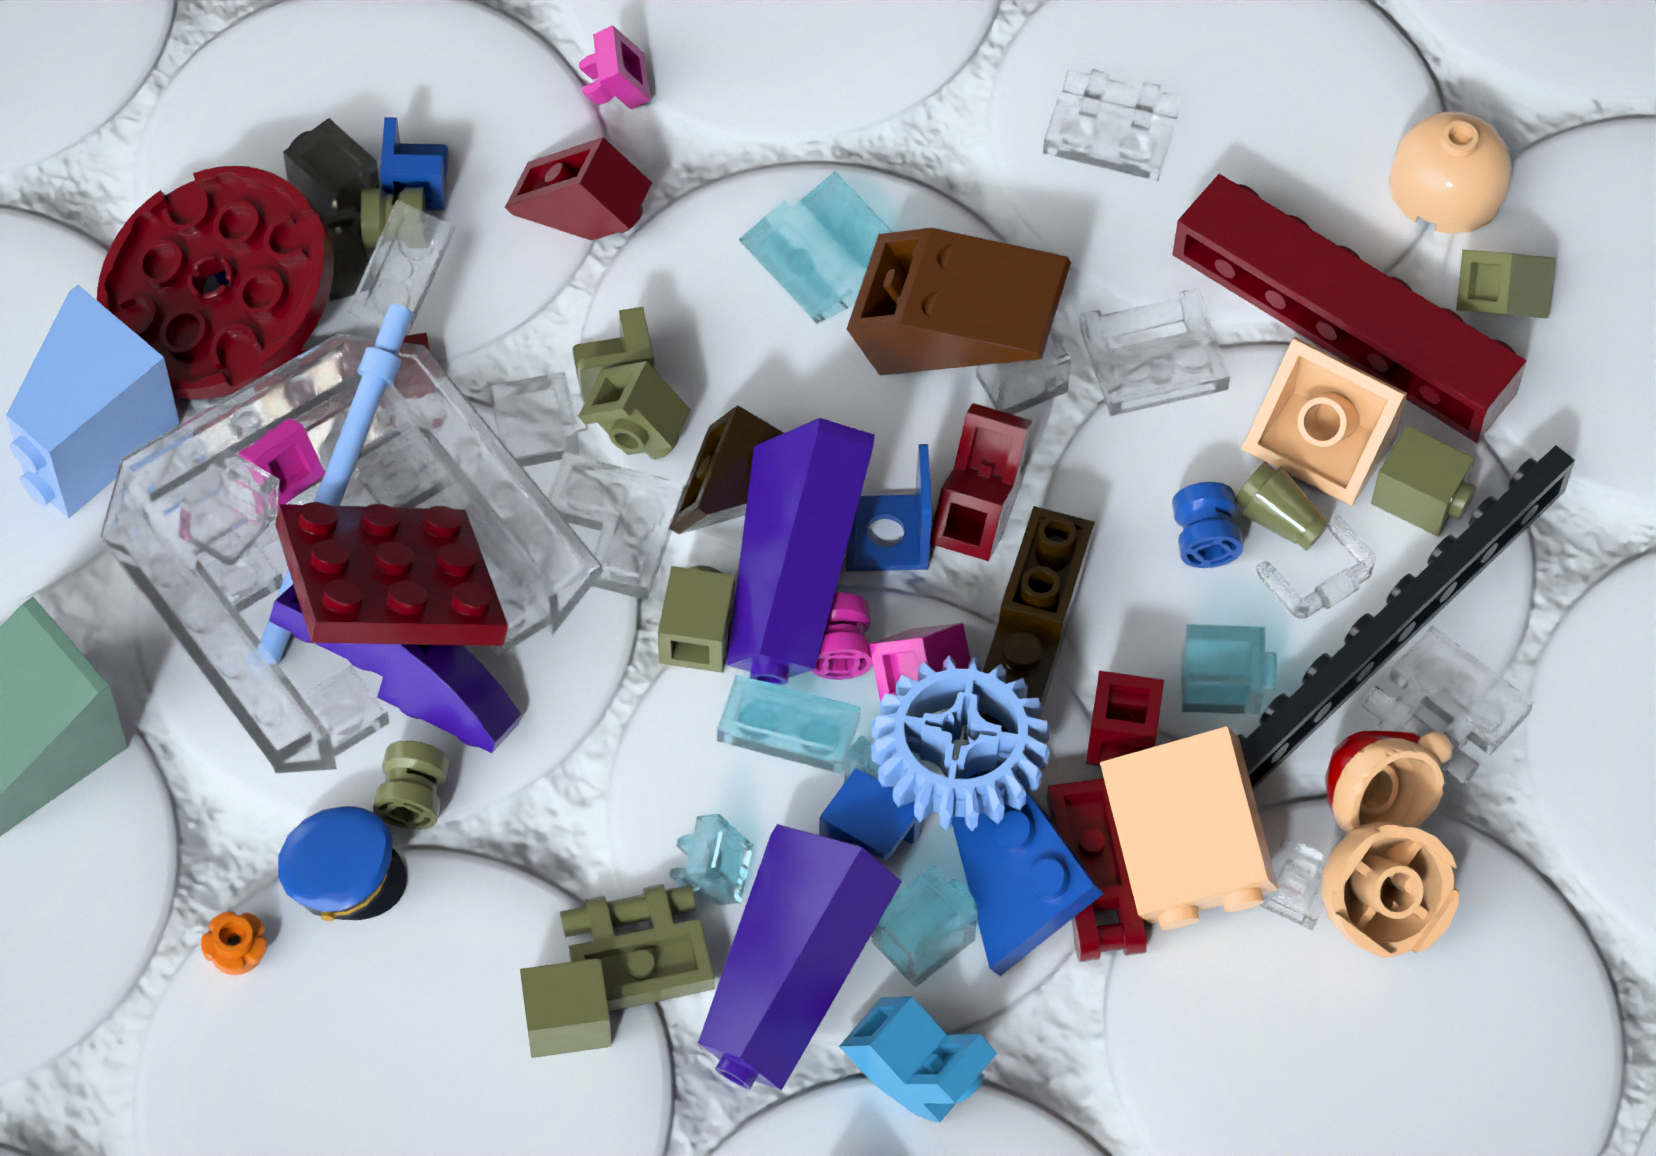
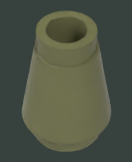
[1235,462,1330,551]

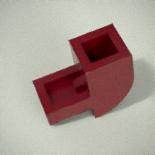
[930,403,1033,562]

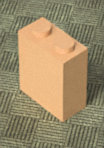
[1100,726,1279,930]

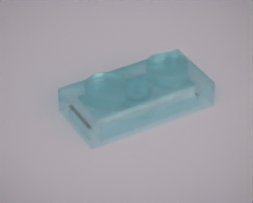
[717,674,860,774]

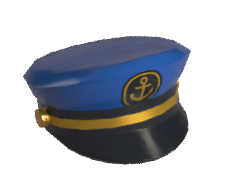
[278,806,407,921]

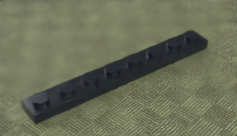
[1237,445,1575,790]

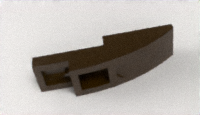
[963,506,1095,740]

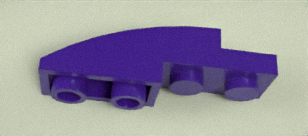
[269,584,522,753]

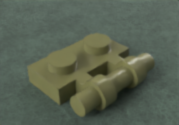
[560,884,715,1012]

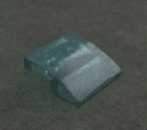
[739,171,893,324]

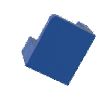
[380,117,449,210]
[819,767,921,860]

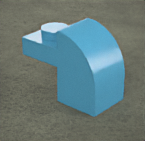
[839,996,997,1123]

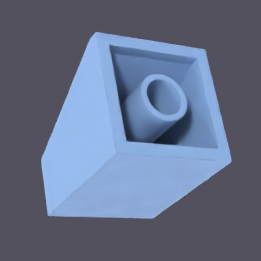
[6,285,180,518]

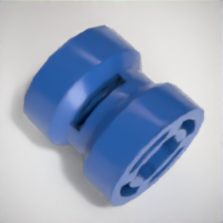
[1172,482,1243,568]

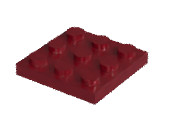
[275,502,508,646]

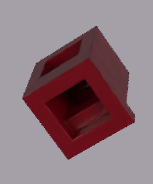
[1086,670,1164,766]

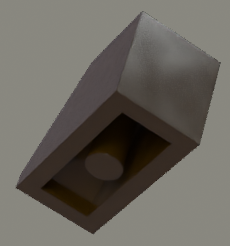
[668,405,784,535]

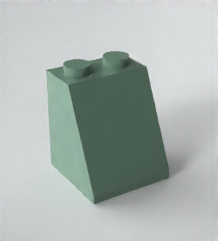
[0,597,128,836]

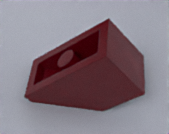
[504,137,652,241]

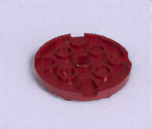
[97,166,334,400]

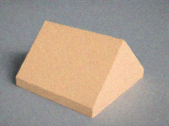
[1242,337,1407,506]

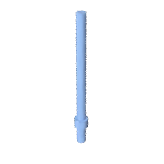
[254,304,414,665]

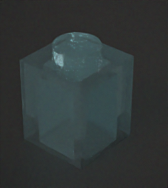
[1181,624,1277,715]
[871,866,978,988]

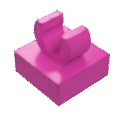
[579,25,651,109]
[239,418,325,511]

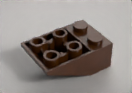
[846,228,1071,375]

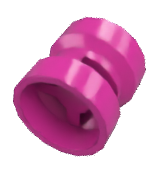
[811,592,873,680]

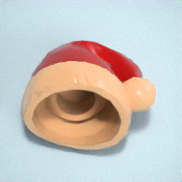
[1325,730,1453,833]

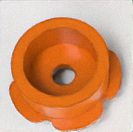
[201,911,268,975]

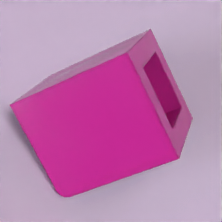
[869,622,971,702]

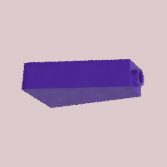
[727,418,875,685]
[698,824,902,1091]

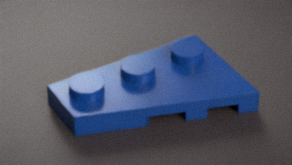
[952,771,1104,976]

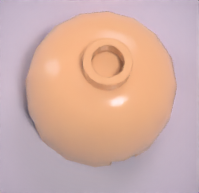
[1389,111,1512,234]
[1321,822,1459,958]

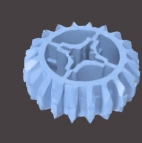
[871,655,1050,831]

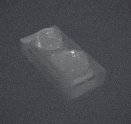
[347,200,457,336]

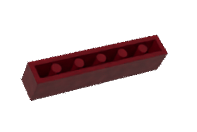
[1172,173,1527,443]

